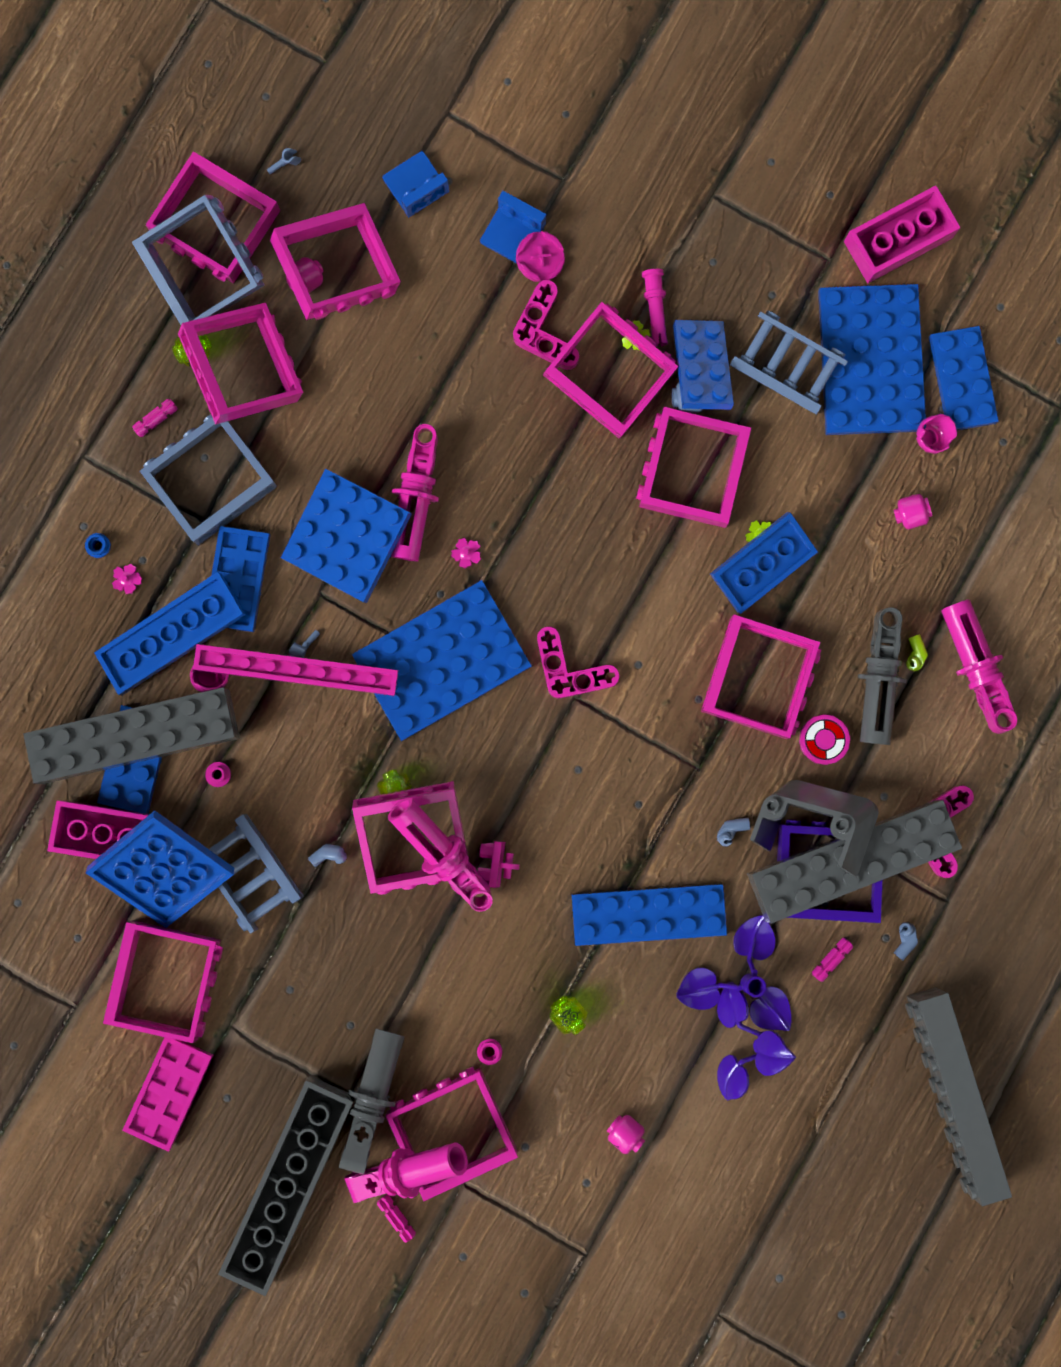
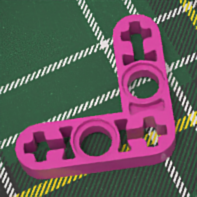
[513,280,579,370]
[537,627,619,699]
[928,786,974,878]

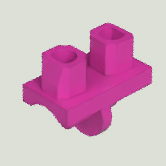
[478,841,520,888]

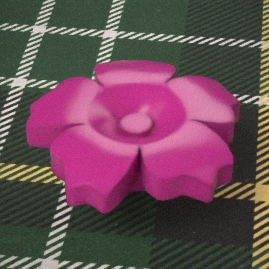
[451,538,481,569]
[112,564,143,594]

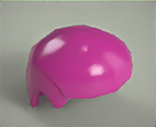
[916,414,957,454]
[190,664,229,692]

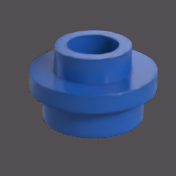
[85,533,111,558]

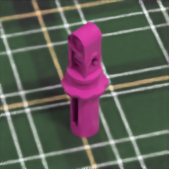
[391,424,439,562]
[941,599,1017,734]
[388,797,493,912]
[344,1143,468,1203]

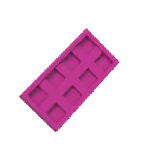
[122,1037,213,1152]

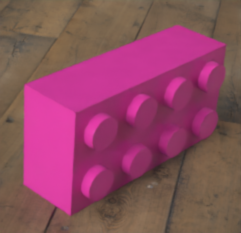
[844,185,960,284]
[47,800,150,859]

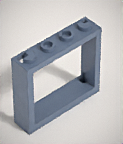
[132,195,265,325]
[140,414,277,546]

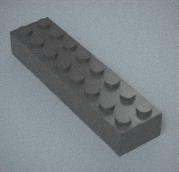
[23,687,240,784]
[747,800,962,923]
[905,987,1012,1206]
[218,1075,355,1296]

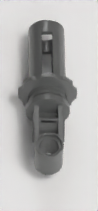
[857,607,906,745]
[339,1029,405,1175]

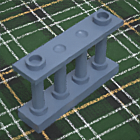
[730,310,848,414]
[209,814,304,934]

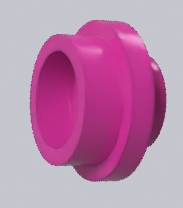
[205,762,231,787]
[477,1039,502,1065]

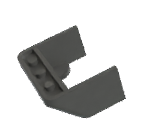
[750,780,879,877]

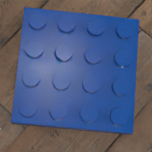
[281,469,412,603]
[86,810,235,928]

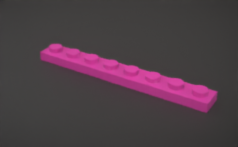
[193,644,399,696]

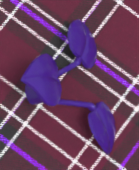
[676,915,791,1031]
[717,982,796,1100]

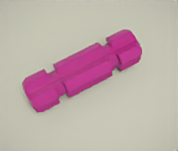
[132,399,177,437]
[812,938,853,982]
[377,1194,416,1243]

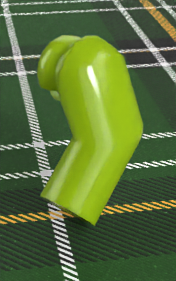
[906,634,928,672]

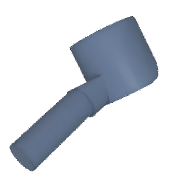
[267,148,301,174]
[289,630,320,658]

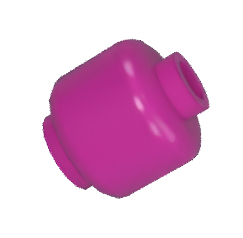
[286,257,324,293]
[894,494,933,529]
[607,1115,645,1154]

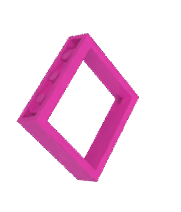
[146,151,280,284]
[270,203,401,320]
[543,302,678,438]
[178,303,303,425]
[636,407,751,528]
[701,614,821,739]
[352,781,470,895]
[103,920,223,1043]
[385,1067,518,1201]

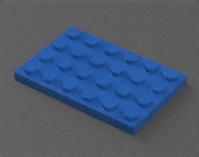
[818,284,926,435]
[352,580,532,741]

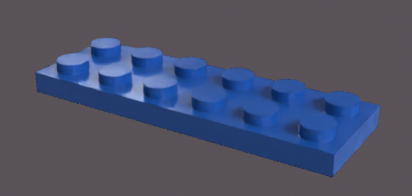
[94,572,246,696]
[571,884,727,946]

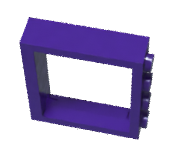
[777,820,882,923]

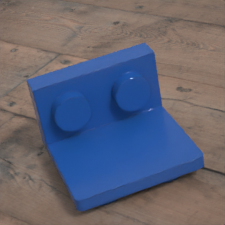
[382,151,449,218]
[480,191,546,263]

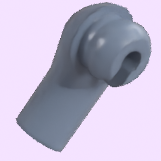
[717,818,750,847]
[308,844,347,867]
[893,922,918,961]

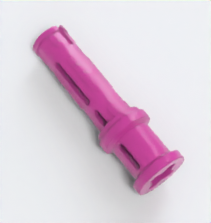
[642,269,668,347]

